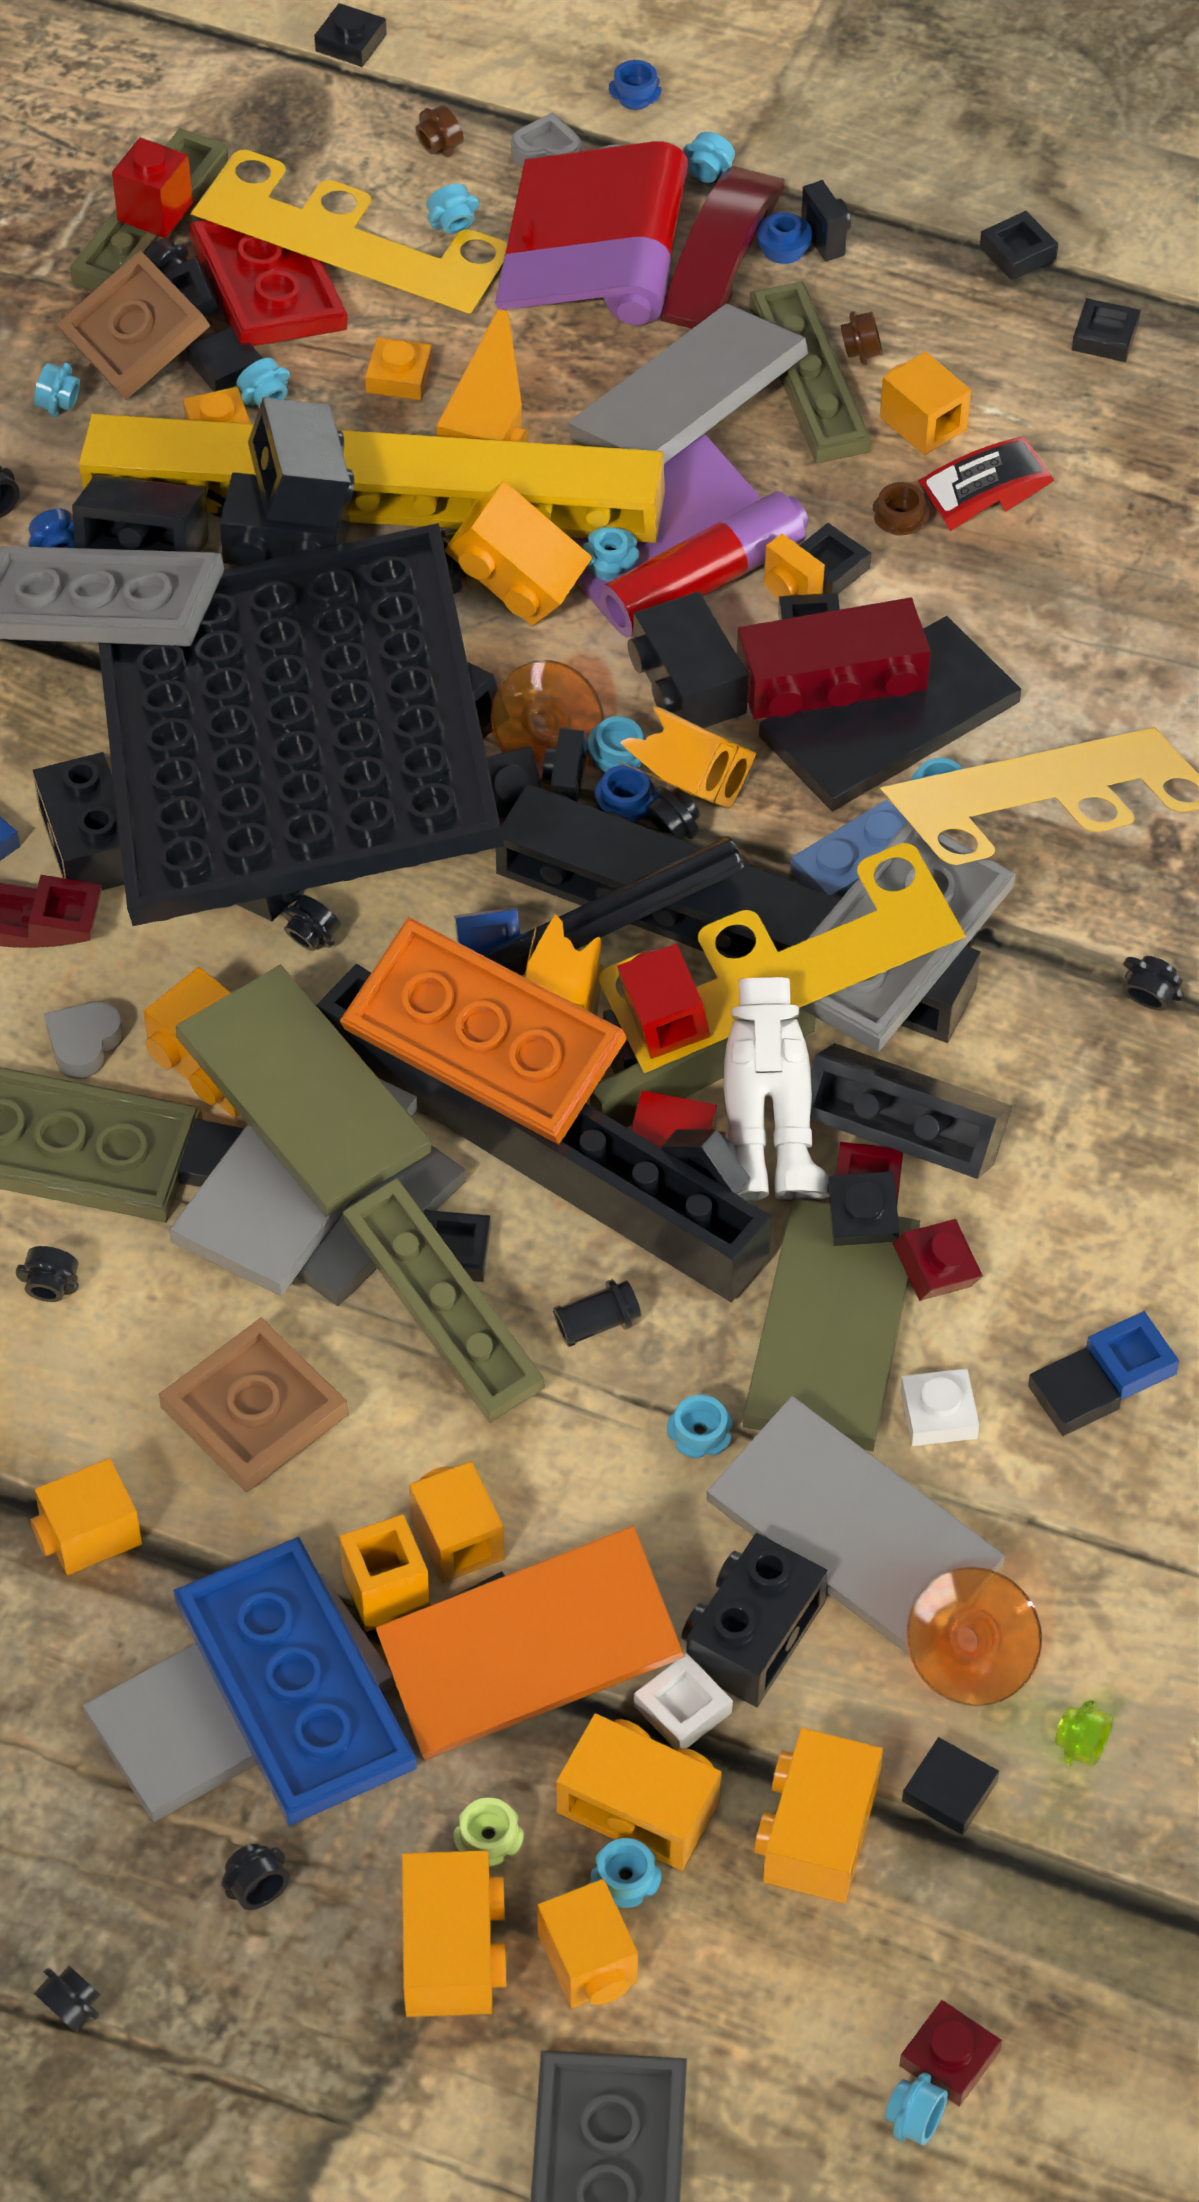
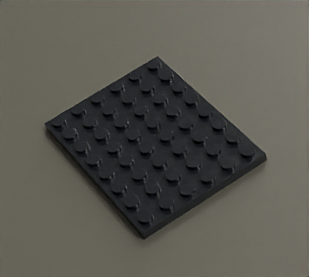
[98,523,504,926]

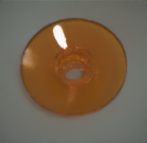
[491,660,604,779]
[906,1567,1042,1706]

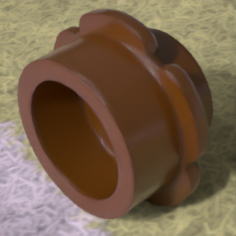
[415,104,464,158]
[841,311,883,366]
[873,482,930,536]

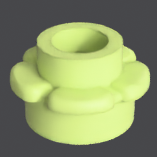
[453,1797,524,1867]

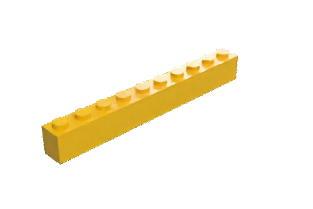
[78,414,665,543]

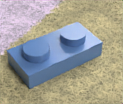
[791,800,907,897]

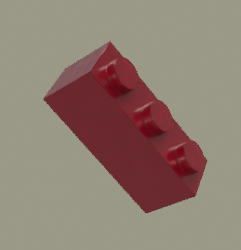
[737,597,931,720]

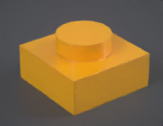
[365,337,433,400]
[183,387,251,424]
[764,533,824,600]

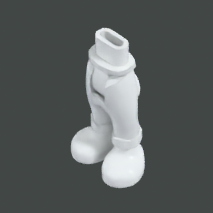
[724,977,829,1202]

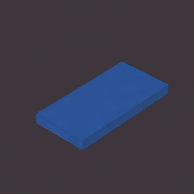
[173,1537,417,1826]

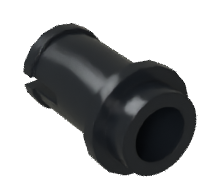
[553,1279,641,1347]

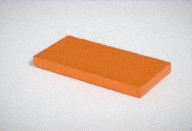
[340,916,627,1145]
[376,1525,685,1760]

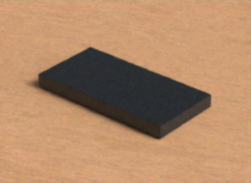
[759,616,1021,812]

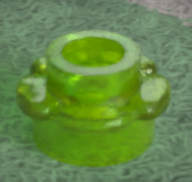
[1055,1700,1113,1767]

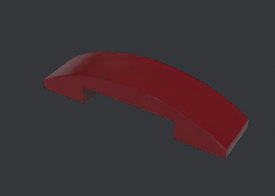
[661,166,785,329]
[0,875,102,948]

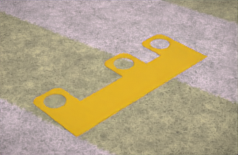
[191,150,507,315]
[880,727,1199,865]
[599,843,966,1073]

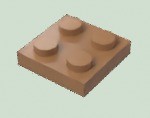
[56,250,210,400]
[159,1317,349,1493]

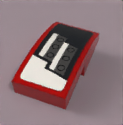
[918,436,1054,531]

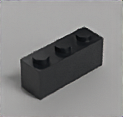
[810,1043,1013,1179]

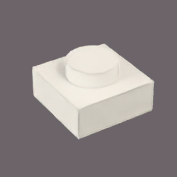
[900,1369,979,1446]
[634,1653,733,1751]

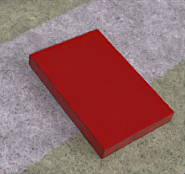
[189,205,348,346]

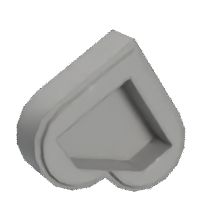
[511,112,582,168]
[44,1002,123,1078]

